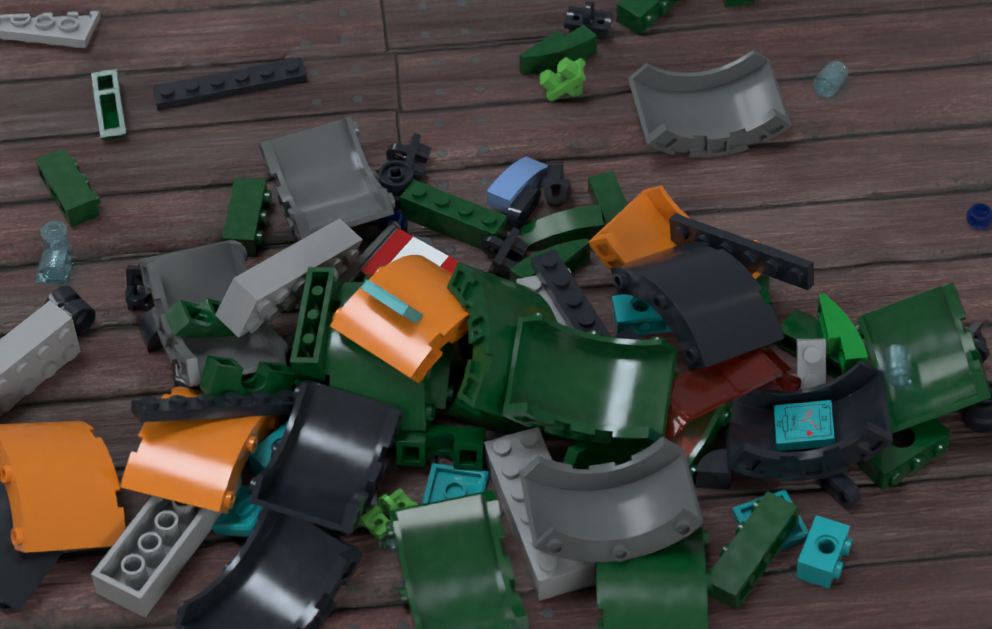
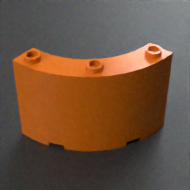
[588,185,761,279]
[330,255,470,384]
[120,386,280,514]
[0,421,126,553]

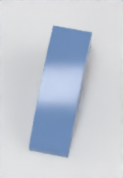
[487,157,548,213]

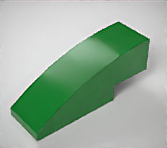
[816,293,868,374]

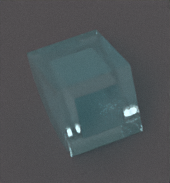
[35,246,72,285]

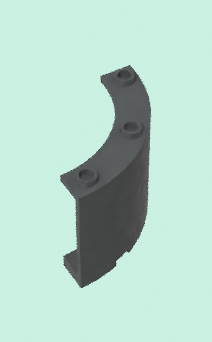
[628,49,792,157]
[258,116,396,241]
[139,240,288,387]
[519,437,704,562]

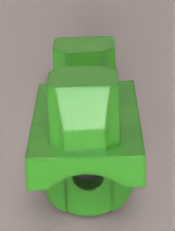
[540,57,585,102]
[360,488,418,542]

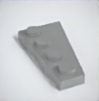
[0,11,100,48]

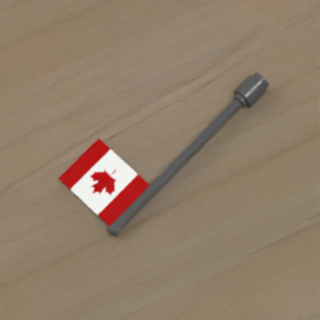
[241,221,461,381]

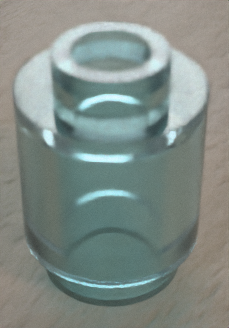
[813,61,848,97]
[40,221,71,260]
[882,344,913,388]

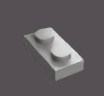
[796,339,826,390]

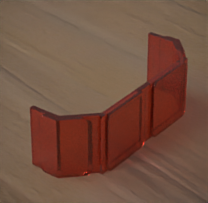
[665,346,802,443]

